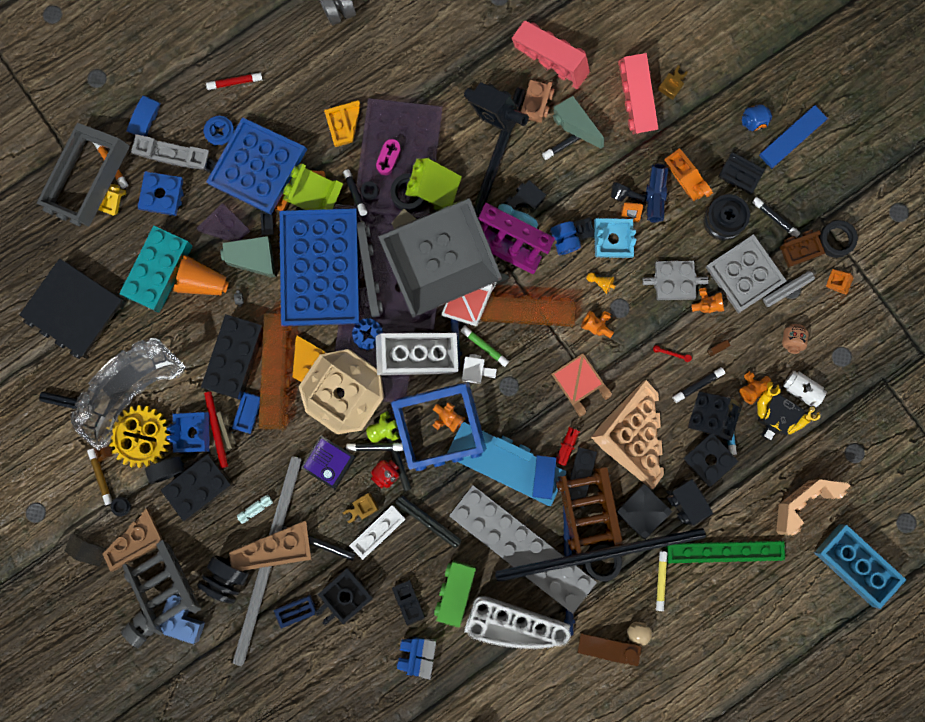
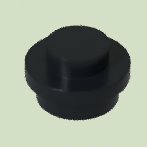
[111,497,131,516]

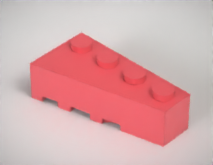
[512,20,590,90]
[618,53,658,134]

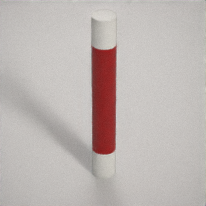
[206,72,263,90]

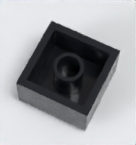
[666,479,714,526]

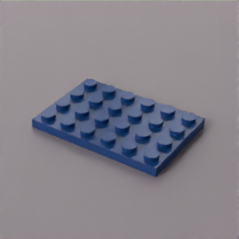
[279,209,359,326]

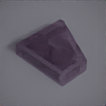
[196,203,250,242]

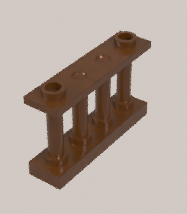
[556,467,623,554]

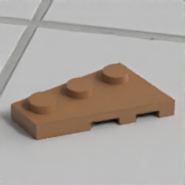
[103,508,163,572]

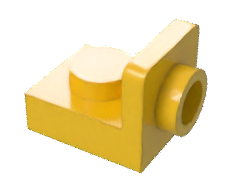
[98,184,126,216]

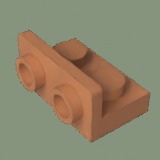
[521,80,555,123]

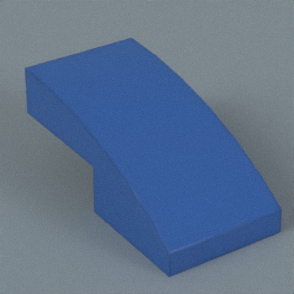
[127,95,161,137]
[532,455,556,500]

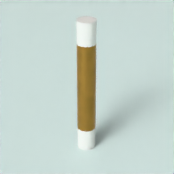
[87,448,113,505]

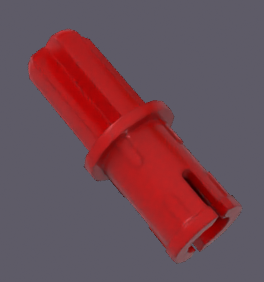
[556,427,580,466]

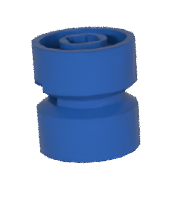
[550,221,581,255]

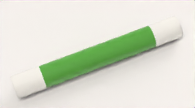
[460,326,509,367]

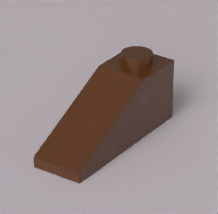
[577,633,642,666]

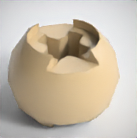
[627,622,652,646]

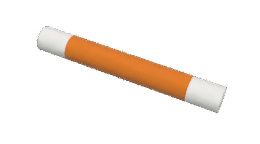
[94,143,128,189]

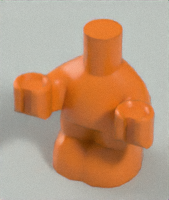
[691,288,724,313]
[581,311,614,338]
[739,371,771,404]
[432,402,465,433]

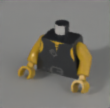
[757,382,820,441]

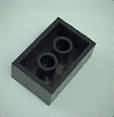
[160,454,235,521]

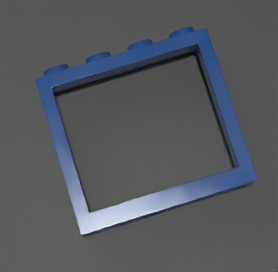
[391,381,487,471]

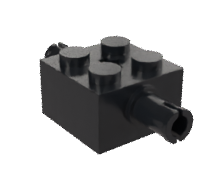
[464,82,529,133]

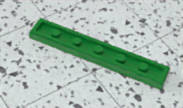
[667,541,785,563]

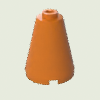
[173,255,229,296]

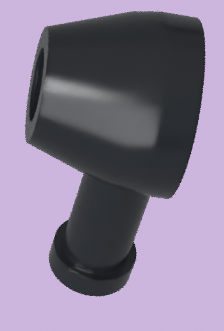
[611,182,646,204]

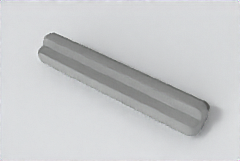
[763,271,815,307]

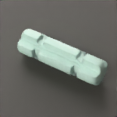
[237,495,273,523]

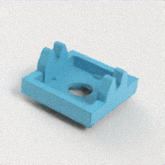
[594,218,636,258]

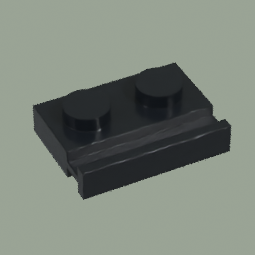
[718,152,765,195]

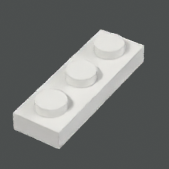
[349,505,406,560]

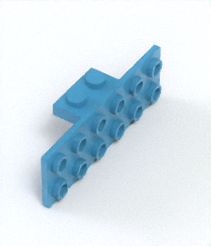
[448,422,566,506]

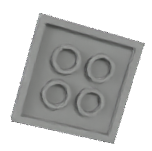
[706,234,786,313]

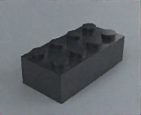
[201,314,266,400]

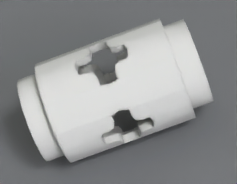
[783,370,827,407]

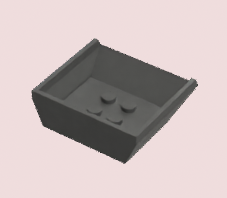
[378,198,502,318]

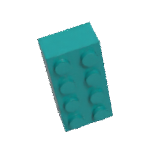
[119,225,193,313]

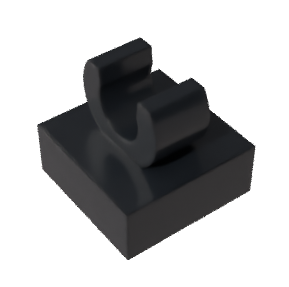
[573,217,595,241]

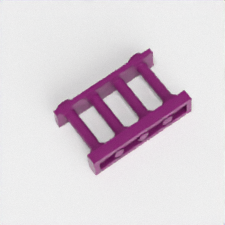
[478,203,555,274]

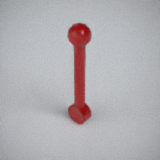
[653,345,692,362]

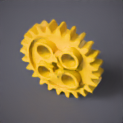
[108,405,172,468]

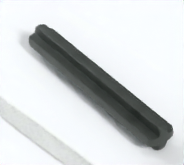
[396,496,461,548]

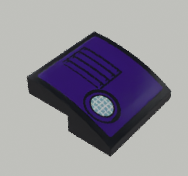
[300,435,356,490]

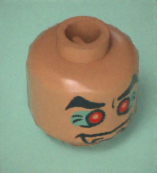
[782,324,809,354]

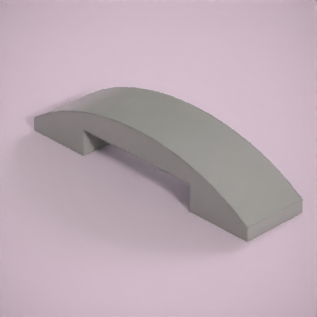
[131,135,209,169]

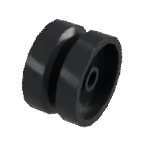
[703,194,750,241]

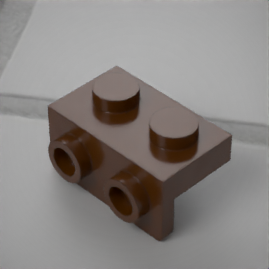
[780,230,825,268]

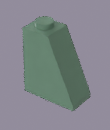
[220,236,276,278]

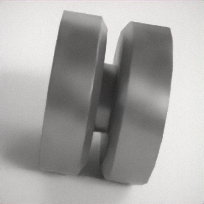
[320,0,356,26]

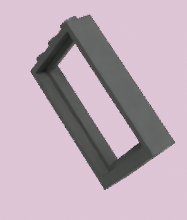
[37,123,130,227]

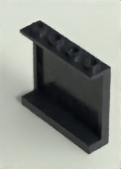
[19,258,127,359]

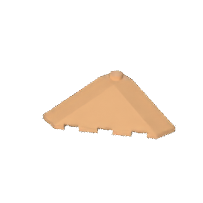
[591,380,664,489]

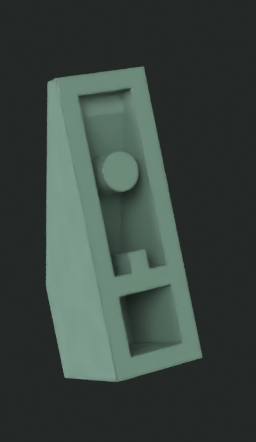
[553,96,604,148]

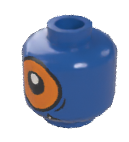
[742,104,772,132]

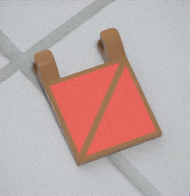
[551,353,612,417]

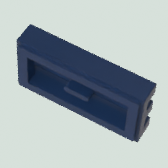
[274,595,317,628]

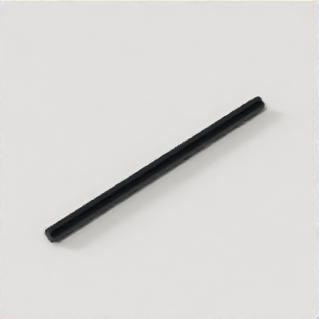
[473,87,526,222]
[495,528,706,582]

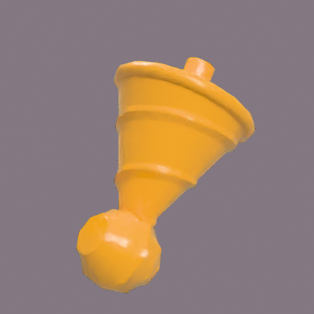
[586,272,616,294]

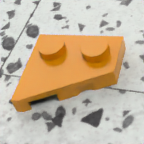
[324,101,360,147]
[293,335,326,382]

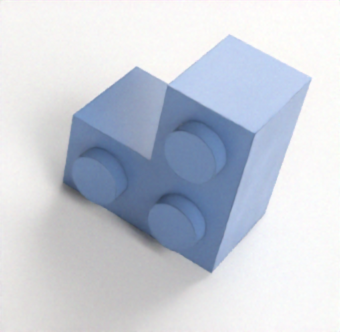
[160,593,205,644]

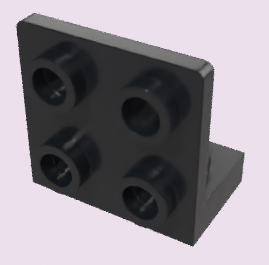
[688,392,742,441]

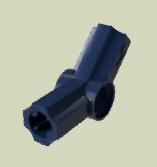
[645,163,668,223]

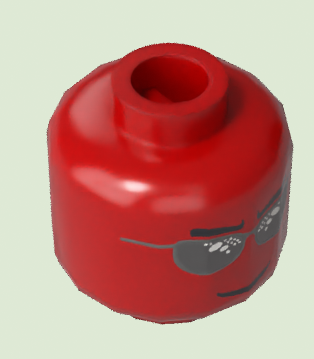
[371,460,399,489]

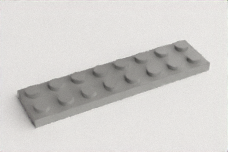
[449,485,597,614]

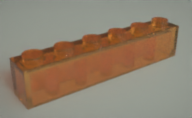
[479,294,576,327]
[259,313,293,430]

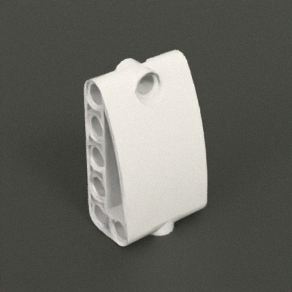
[464,595,570,648]

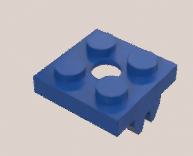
[138,172,184,216]
[166,412,209,453]

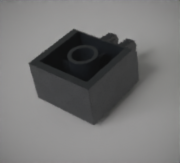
[314,567,375,625]

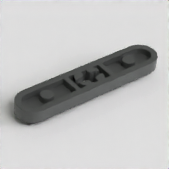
[357,222,383,317]

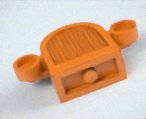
[664,148,713,202]

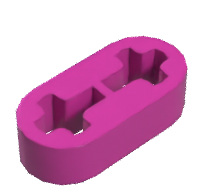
[376,139,401,175]

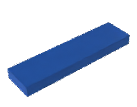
[759,106,828,169]

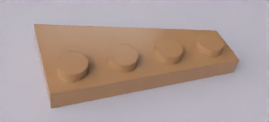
[230,520,311,571]

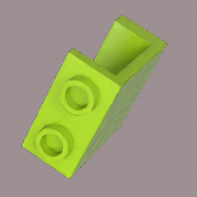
[405,158,462,210]
[283,164,343,210]

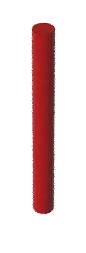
[204,391,228,468]

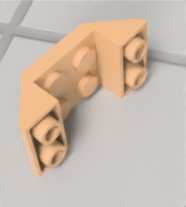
[776,480,850,536]

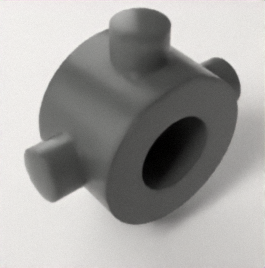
[234,290,244,307]

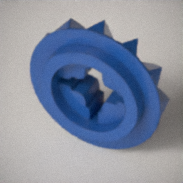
[204,116,234,146]
[352,319,383,350]

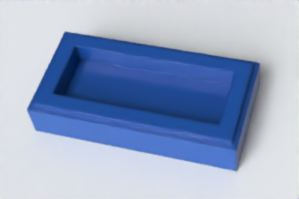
[232,392,263,434]

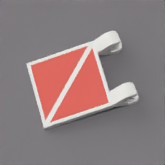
[442,282,496,326]

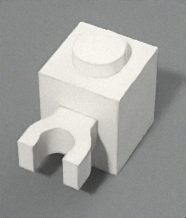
[462,354,497,384]

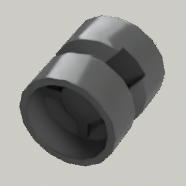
[121,610,155,648]

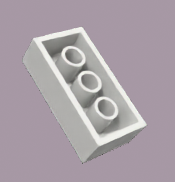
[376,333,458,375]

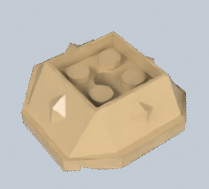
[299,349,384,434]

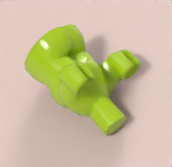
[366,411,400,443]

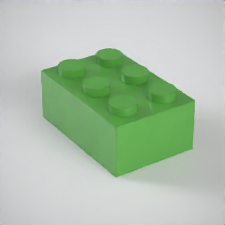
[434,560,476,628]

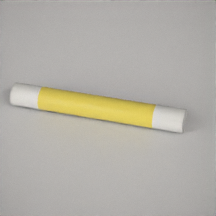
[656,551,667,611]

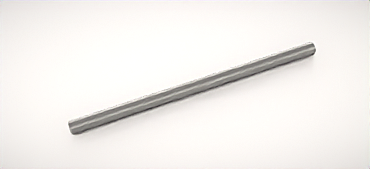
[233,456,302,666]

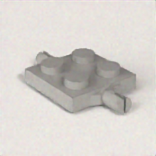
[642,261,708,300]

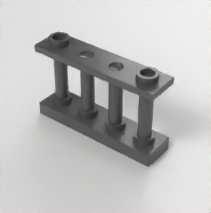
[122,540,201,636]

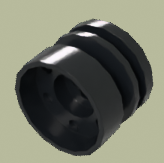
[197,555,250,604]

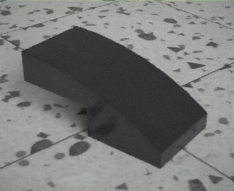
[392,580,426,626]

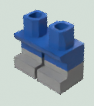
[397,637,437,679]

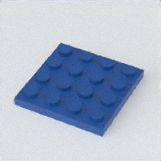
[206,117,307,215]

